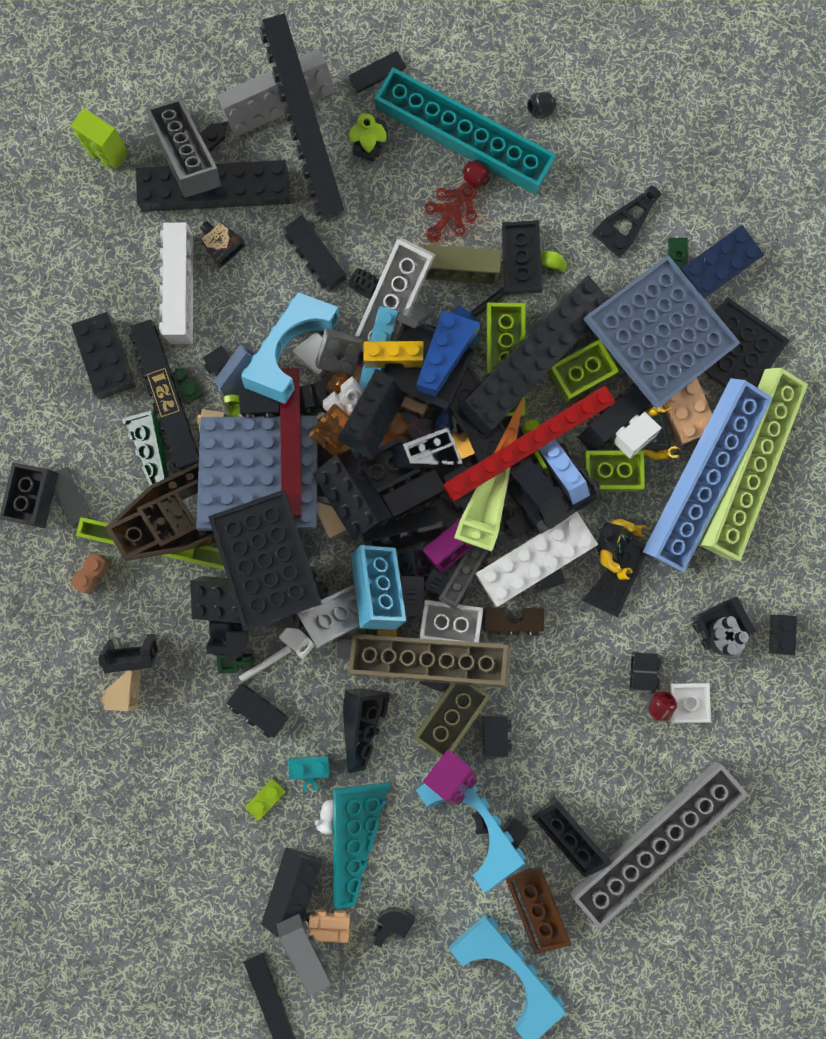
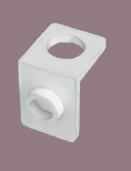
[279,628,315,659]

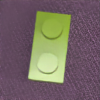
[244,778,286,821]

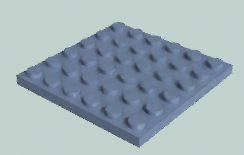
[583,255,740,409]
[196,416,318,531]

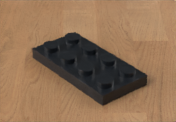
[502,220,543,295]

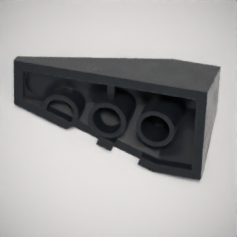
[343,688,390,773]

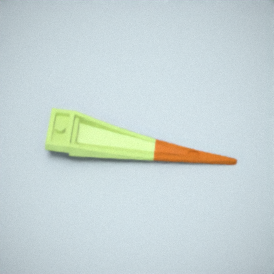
[454,399,524,552]

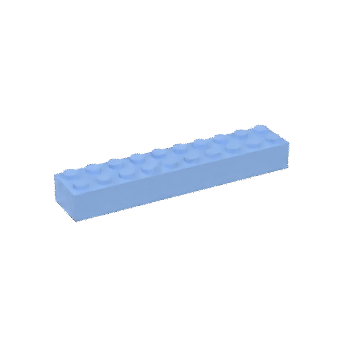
[643,378,773,572]

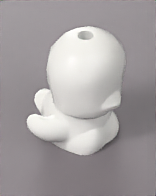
[315,800,333,835]

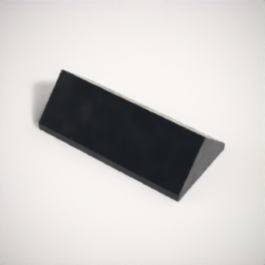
[532,797,611,877]

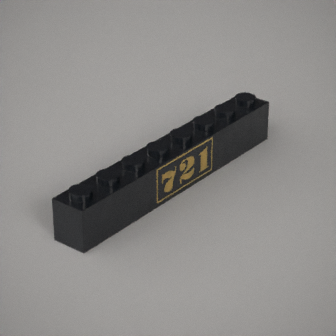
[129,319,199,470]

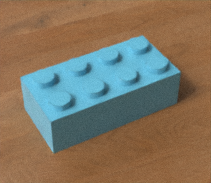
[351,545,406,630]

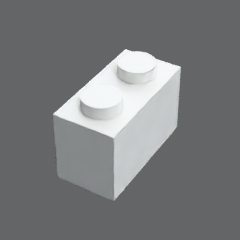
[614,412,661,459]

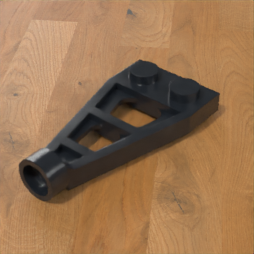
[592,185,661,258]

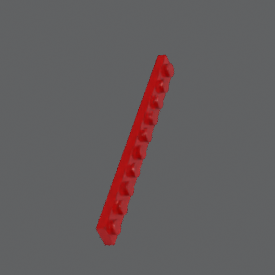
[443,386,616,502]

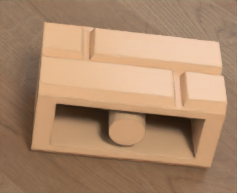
[309,909,350,943]

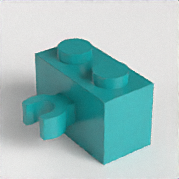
[288,755,330,792]

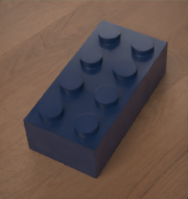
[680,225,764,299]

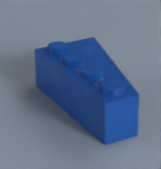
[417,311,480,397]

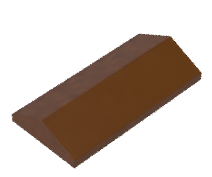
[506,867,571,954]

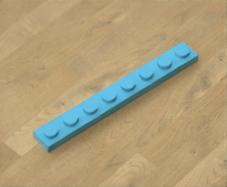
[341,306,399,459]

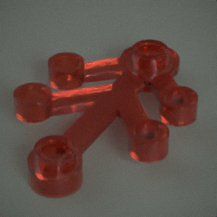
[425,182,477,243]

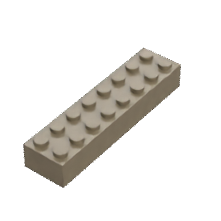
[348,634,512,688]

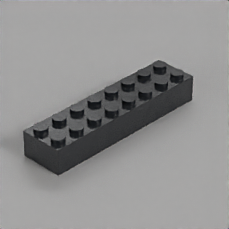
[136,160,290,212]

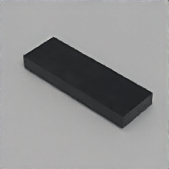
[349,51,406,93]

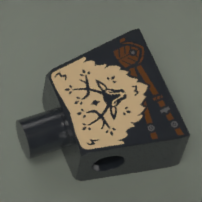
[200,221,246,268]

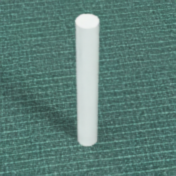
[239,645,292,683]

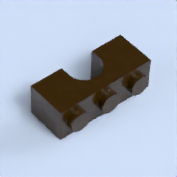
[484,607,544,636]

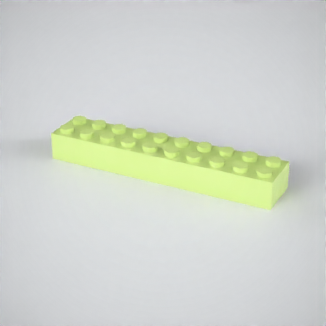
[698,368,808,561]

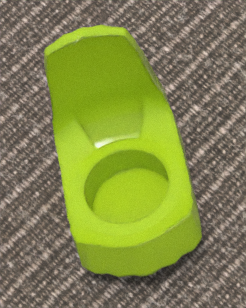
[541,251,567,273]
[224,394,243,417]

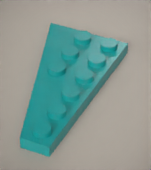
[333,782,391,909]

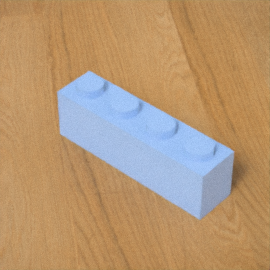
[538,439,590,505]

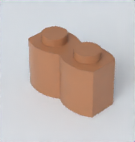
[71,553,111,594]

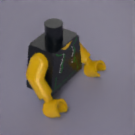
[640,401,680,460]
[596,519,647,580]

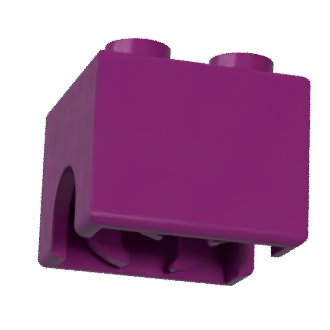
[423,750,478,806]

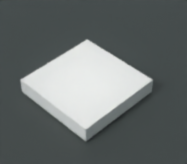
[670,683,711,723]

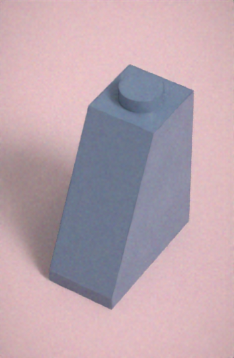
[214,344,256,395]

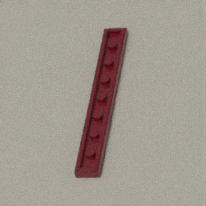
[280,368,302,517]

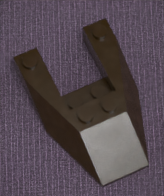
[106,463,216,561]

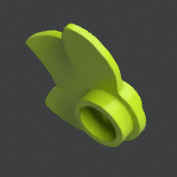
[349,113,387,153]

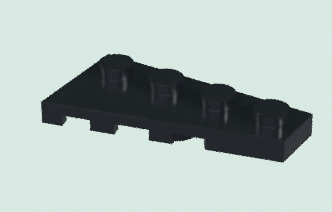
[582,539,646,617]

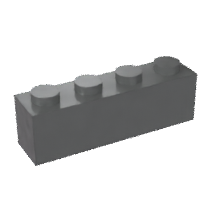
[276,914,332,996]

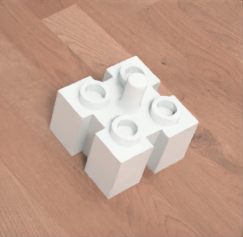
[323,376,363,429]

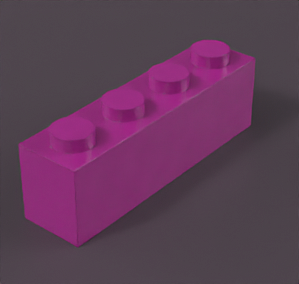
[423,517,474,573]

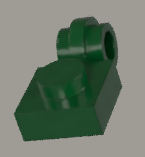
[173,368,204,404]
[217,653,255,674]

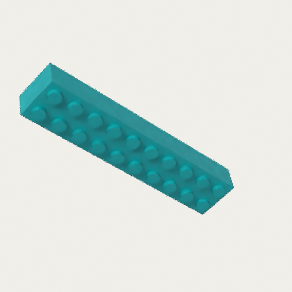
[374,67,556,195]

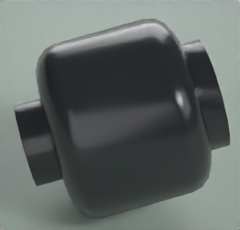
[527,91,556,118]

